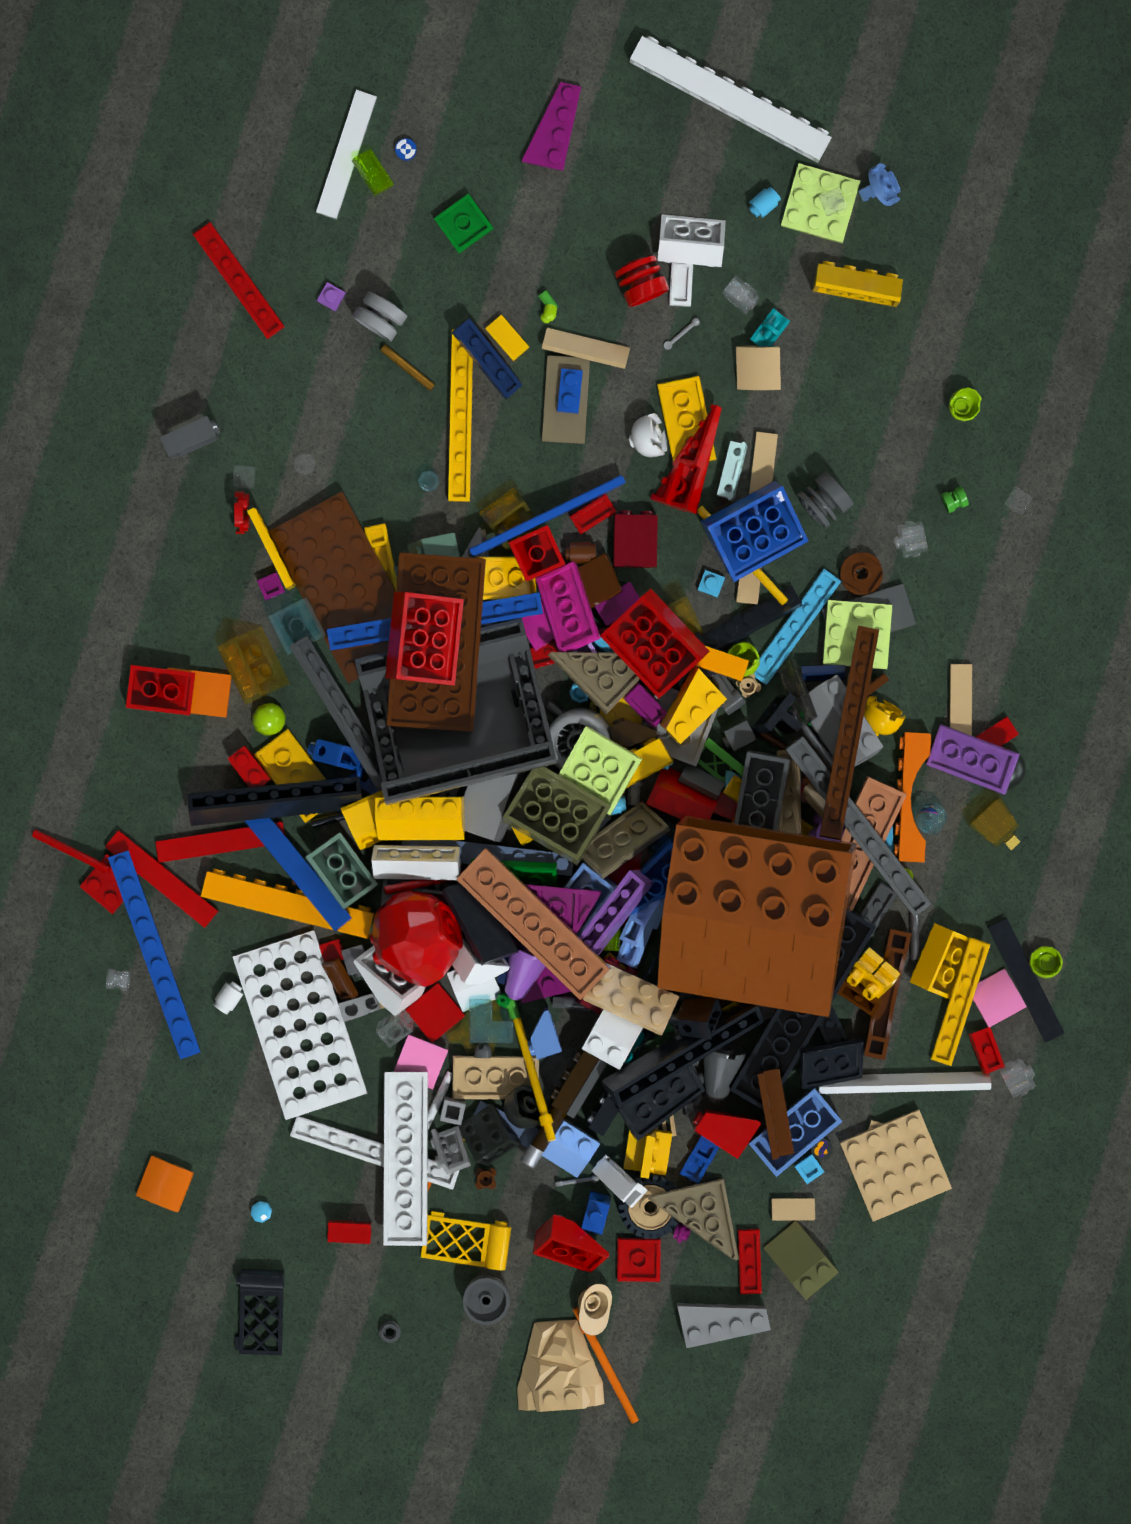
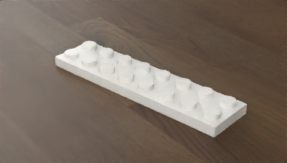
[383,1072,428,1246]

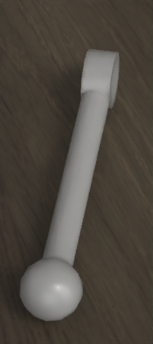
[664,318,700,350]
[555,1174,599,1187]

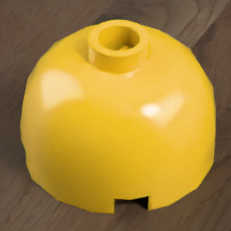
[864,696,906,736]

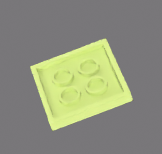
[781,163,860,244]
[823,600,892,669]
[559,726,643,815]

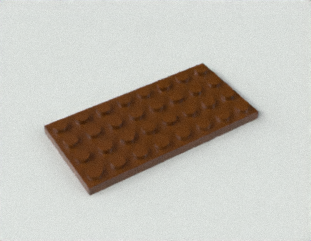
[269,492,396,683]
[387,553,486,732]

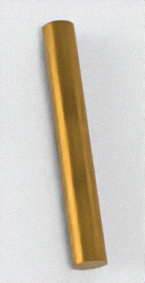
[380,344,435,391]

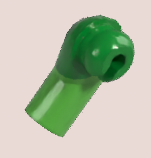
[496,992,520,1019]

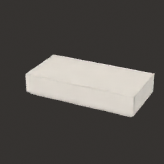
[669,262,693,307]

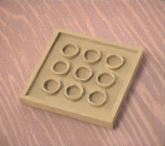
[840,1109,952,1222]

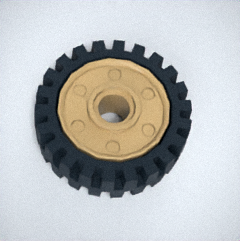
[619,1174,679,1239]

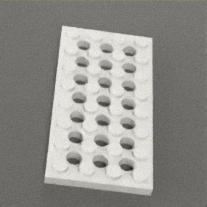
[233,930,368,1120]

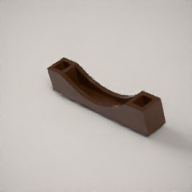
[863,928,912,1060]

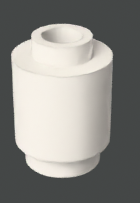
[213,981,244,1014]

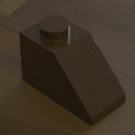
[608,717,661,750]

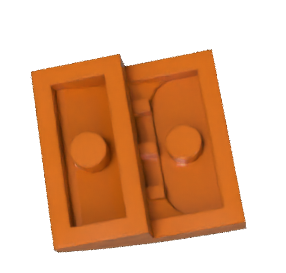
[136,1156,194,1212]

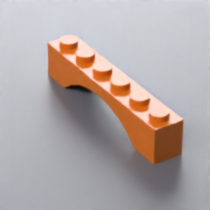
[894,732,931,863]

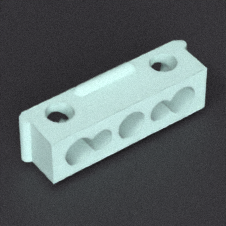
[717,441,748,502]

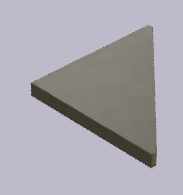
[548,652,640,714]
[648,1178,739,1260]

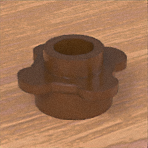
[475,1168,497,1190]

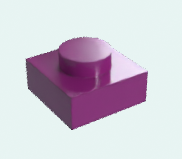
[257,572,285,601]

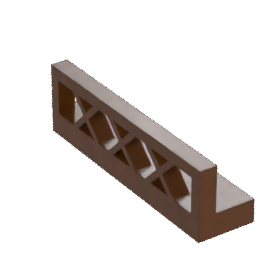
[757,1068,794,1160]

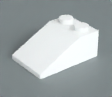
[353,945,425,1016]
[582,1009,643,1070]

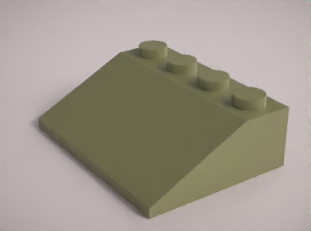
[503,767,611,866]

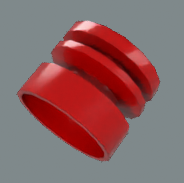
[614,255,670,308]

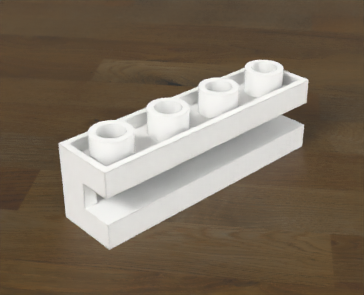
[371,845,462,880]

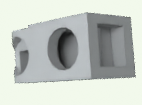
[338,993,381,1022]

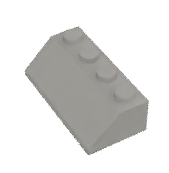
[797,675,883,767]

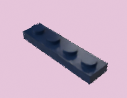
[451,318,522,399]

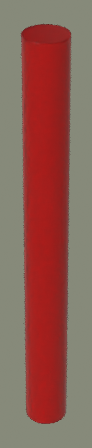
[32,829,111,874]
[383,870,464,895]

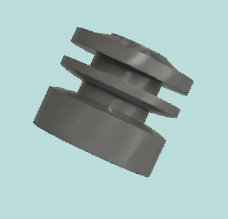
[797,471,854,529]

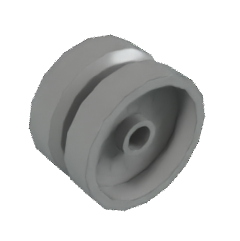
[352,291,407,342]

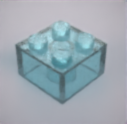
[266,597,326,655]

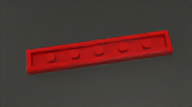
[193,222,285,340]
[155,822,285,863]
[105,830,219,928]

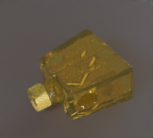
[968,797,1020,850]

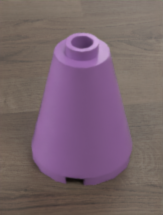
[505,938,546,1000]

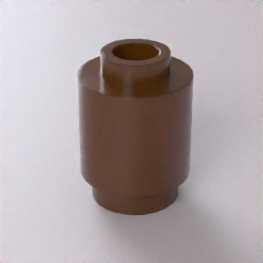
[565,542,596,564]

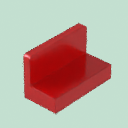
[327,1220,372,1244]

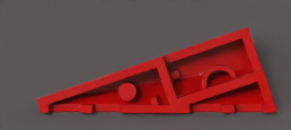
[650,404,722,514]

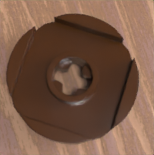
[840,552,883,595]

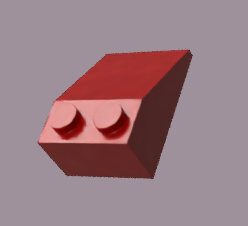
[126,665,195,715]
[533,1215,609,1273]

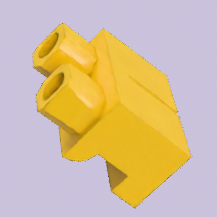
[847,947,900,1000]

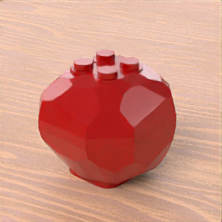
[370,891,463,987]

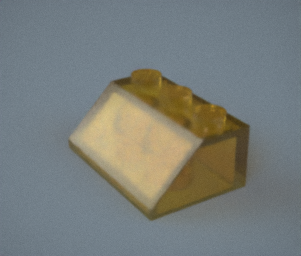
[217,626,290,705]

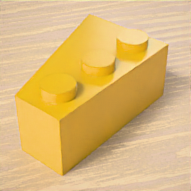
[660,666,727,744]

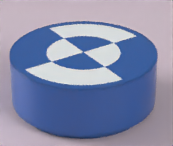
[395,138,417,161]

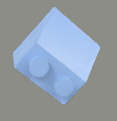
[542,1119,600,1178]

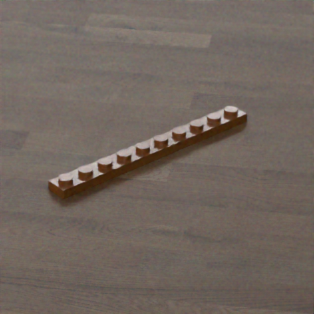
[819,626,879,840]

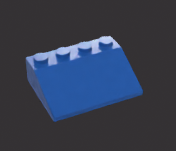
[700,481,808,582]

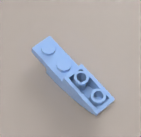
[616,898,665,968]

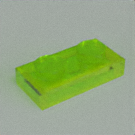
[352,149,394,196]

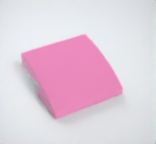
[973,969,1027,1027]
[394,1034,448,1089]

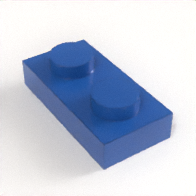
[557,368,583,414]

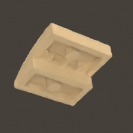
[736,345,781,390]

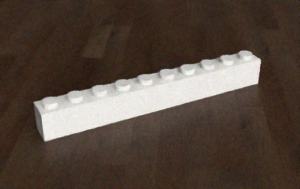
[630,36,832,163]

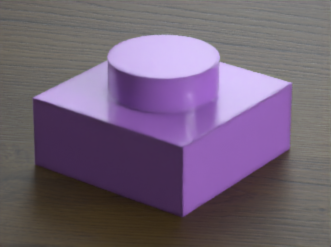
[317,282,346,312]

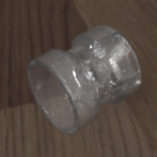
[106,968,131,991]

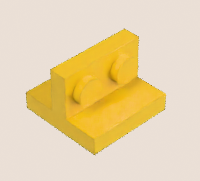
[623,1129,672,1178]

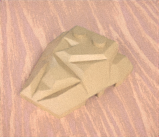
[517,1319,604,1412]

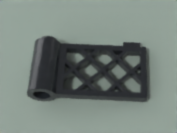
[235,1269,285,1355]

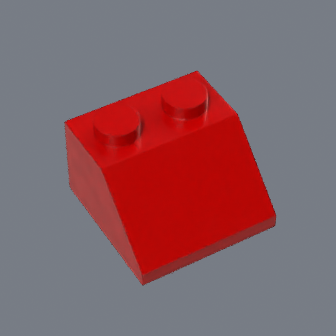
[509,525,565,582]

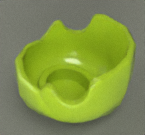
[949,387,982,422]
[728,642,760,677]
[252,703,286,736]
[1030,946,1063,979]

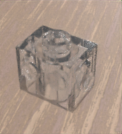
[722,275,759,314]
[893,521,928,558]
[376,1010,414,1048]
[999,1058,1036,1098]

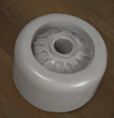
[549,708,613,770]

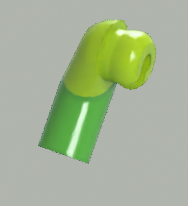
[538,290,558,323]

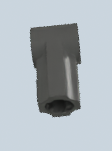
[709,674,746,716]

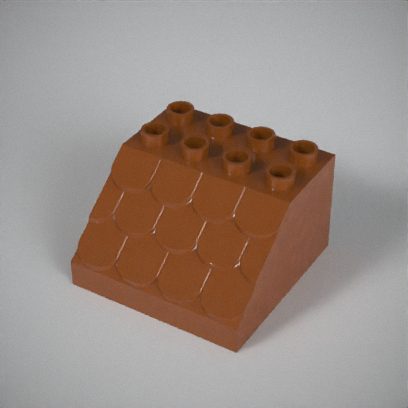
[657,815,857,1017]

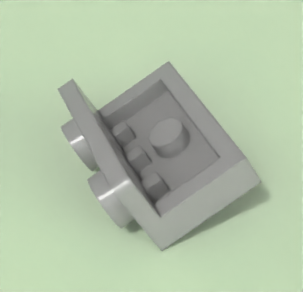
[430,1126,471,1175]

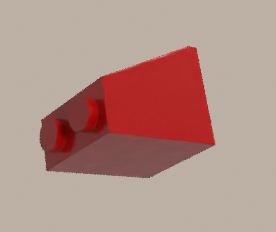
[692,1109,761,1159]

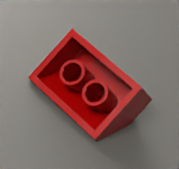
[646,768,720,820]

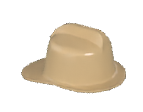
[578,1284,612,1335]

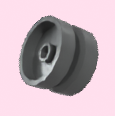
[462,1274,510,1325]

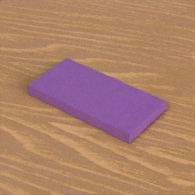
[926,725,1020,794]

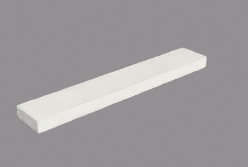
[316,90,377,219]

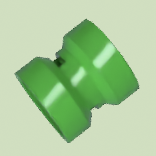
[941,486,969,513]

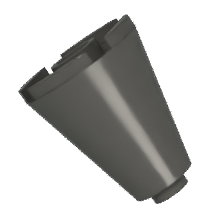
[704,1043,746,1103]

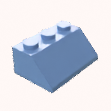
[528,1007,562,1060]

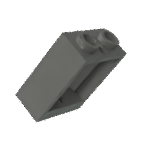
[160,416,221,460]

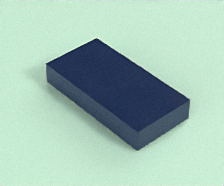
[801,665,845,682]

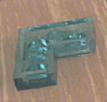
[469,999,513,1044]

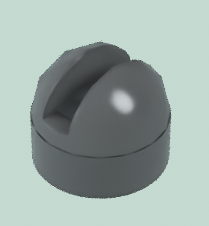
[474,1043,492,1058]

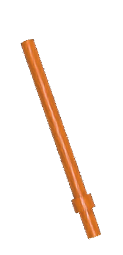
[573,1306,639,1424]

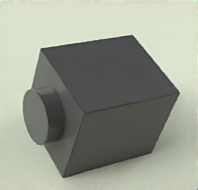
[722,720,756,751]

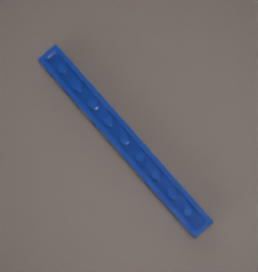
[327,593,543,651]
[108,850,201,1059]

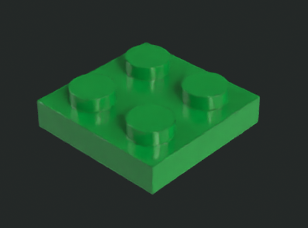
[434,194,494,254]

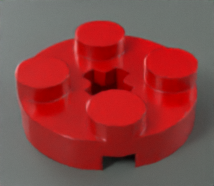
[234,491,250,534]

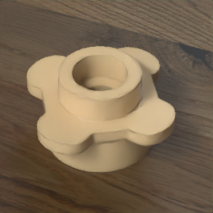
[736,674,761,698]

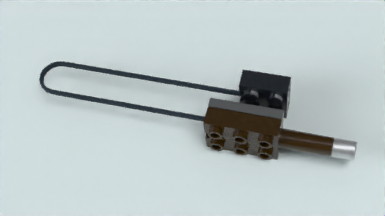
[520,951,677,1168]

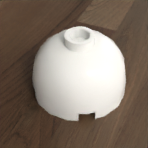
[629,413,667,458]

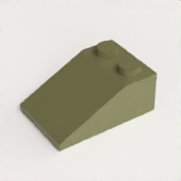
[763,1221,839,1300]

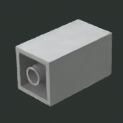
[464,771,526,843]

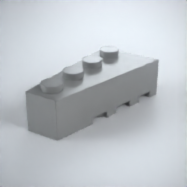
[677,1303,771,1348]

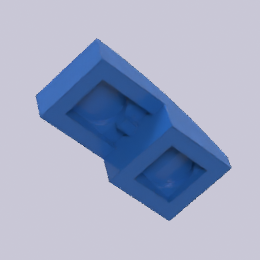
[679,1136,719,1184]

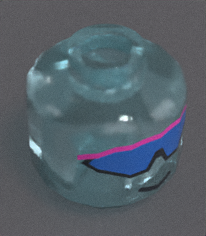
[916,803,947,835]

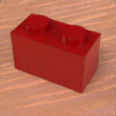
[228,746,272,787]

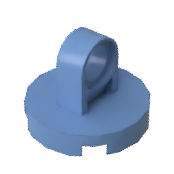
[858,163,900,206]

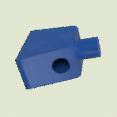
[308,739,361,771]
[580,1191,611,1236]

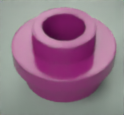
[673,1222,691,1244]

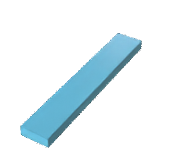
[754,569,841,685]

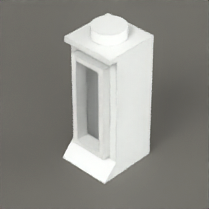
[592,1155,648,1208]

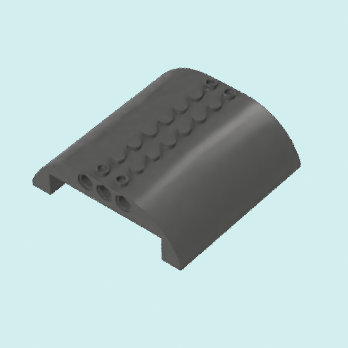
[355,618,557,806]

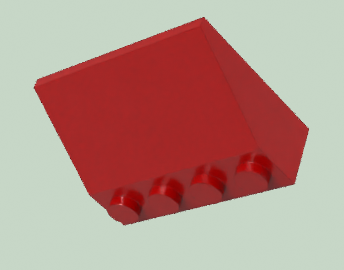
[600,588,710,699]
[385,592,464,686]

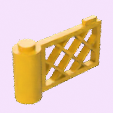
[421,1211,511,1270]

